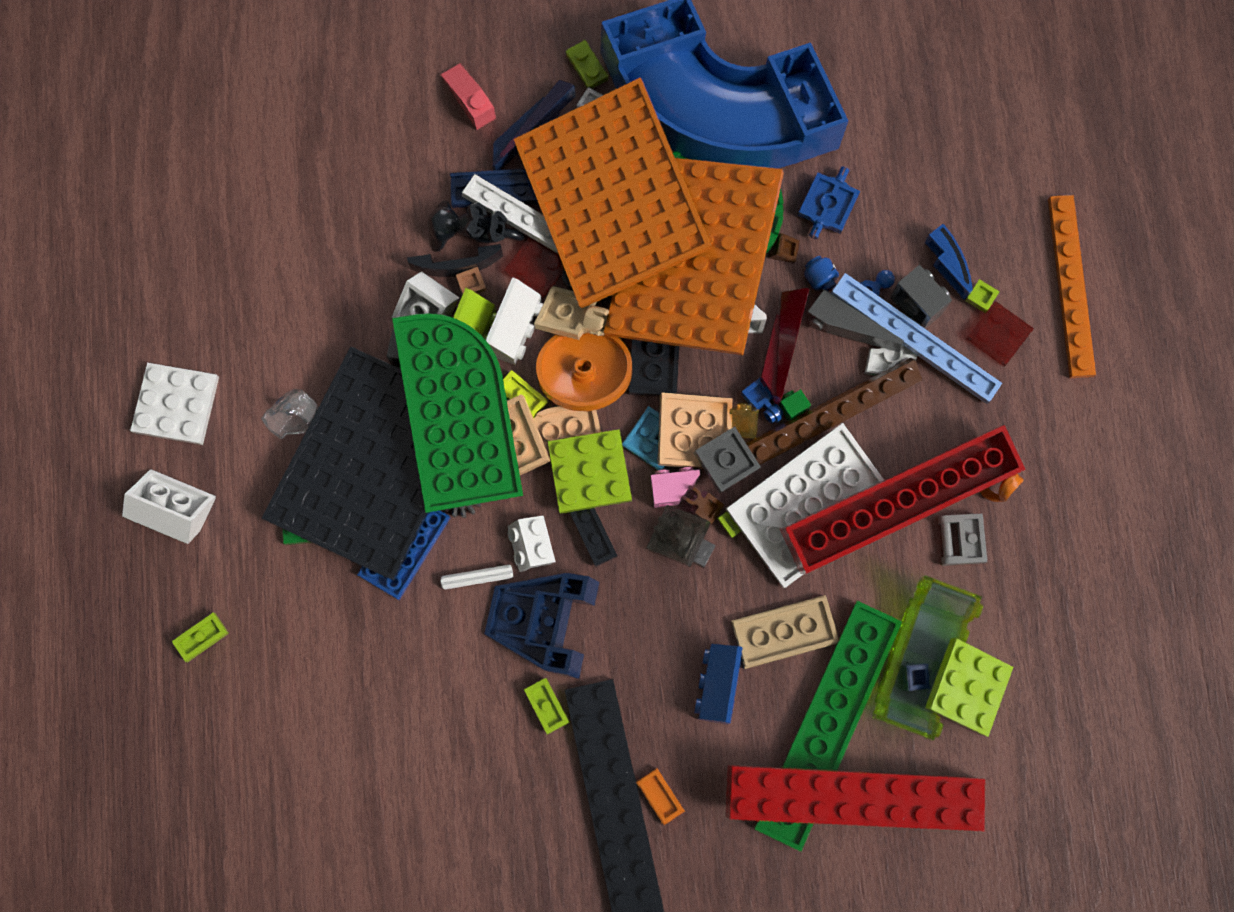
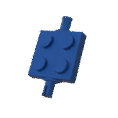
[798,166,860,239]

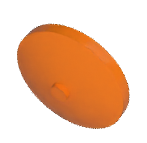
[536,333,632,411]

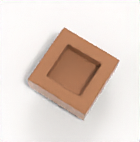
[456,267,487,294]

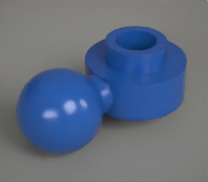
[860,270,895,296]

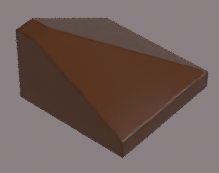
[768,233,800,263]

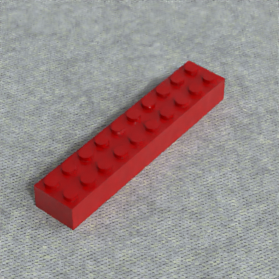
[780,425,1026,574]
[725,765,985,831]

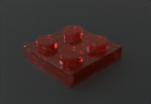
[504,237,564,299]
[966,301,1034,367]

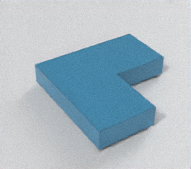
[622,406,665,471]

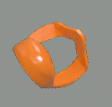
[980,474,1024,502]

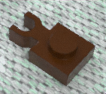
[681,485,724,525]

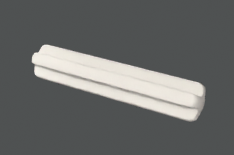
[441,565,513,589]

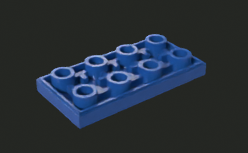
[357,511,451,601]

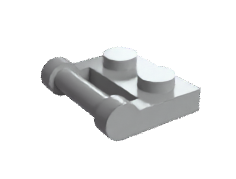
[937,514,988,566]

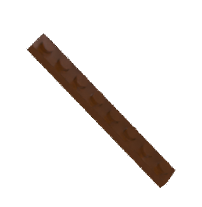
[746,358,922,465]

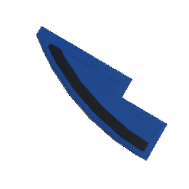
[925,224,973,300]

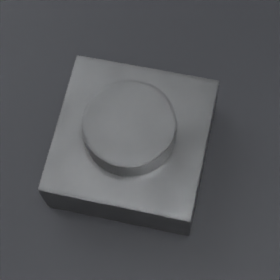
[683,534,716,568]

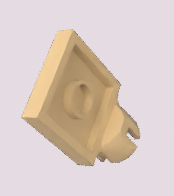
[534,286,609,340]

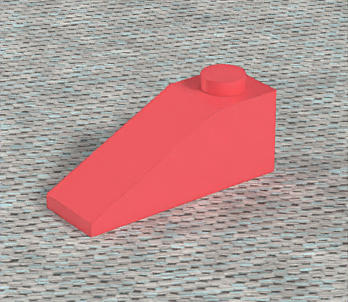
[441,64,496,130]

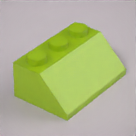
[453,288,497,340]

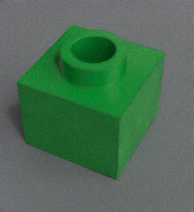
[779,389,811,421]

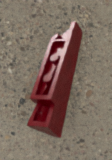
[760,288,809,405]

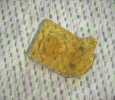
[729,403,759,439]

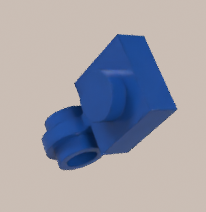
[741,378,783,423]

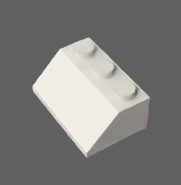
[486,277,543,365]
[122,469,216,544]

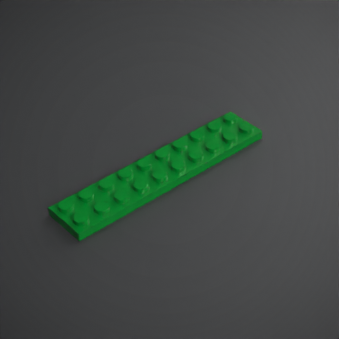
[754,600,902,852]

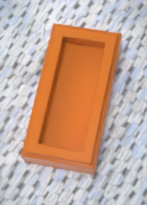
[636,768,685,825]

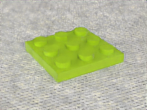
[548,429,632,514]
[925,638,1013,737]

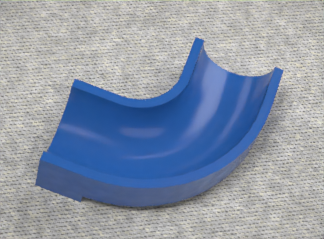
[600,0,848,168]

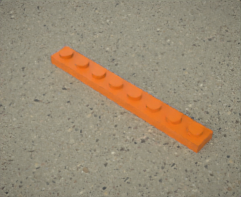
[1048,195,1096,378]

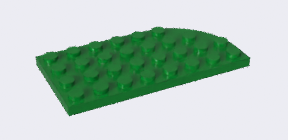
[392,314,523,513]

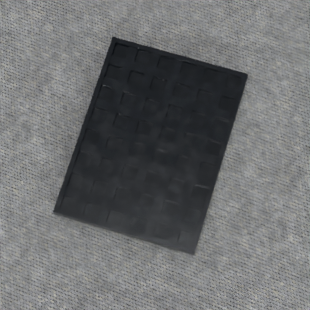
[261,346,428,581]

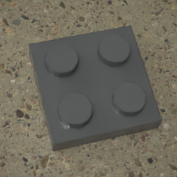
[693,426,761,493]

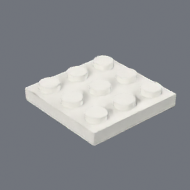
[130,363,219,445]

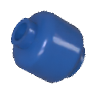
[804,256,839,291]

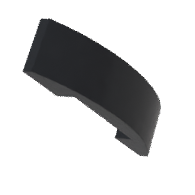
[407,244,503,277]

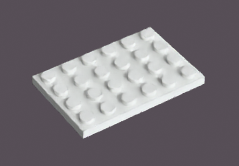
[726,423,884,588]

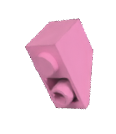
[651,467,700,508]

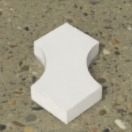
[864,346,917,376]

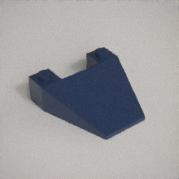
[484,573,600,679]

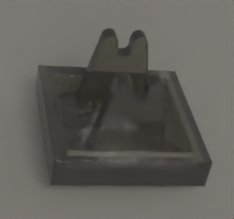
[646,505,711,567]

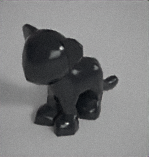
[428,200,525,252]

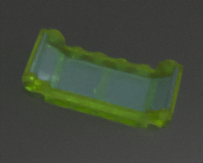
[872,575,983,741]

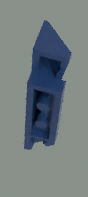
[492,80,576,170]

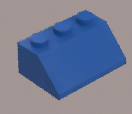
[694,644,743,725]

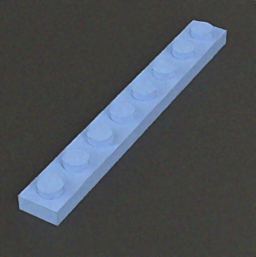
[831,273,1002,404]

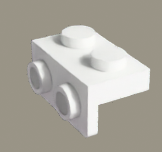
[508,516,555,572]

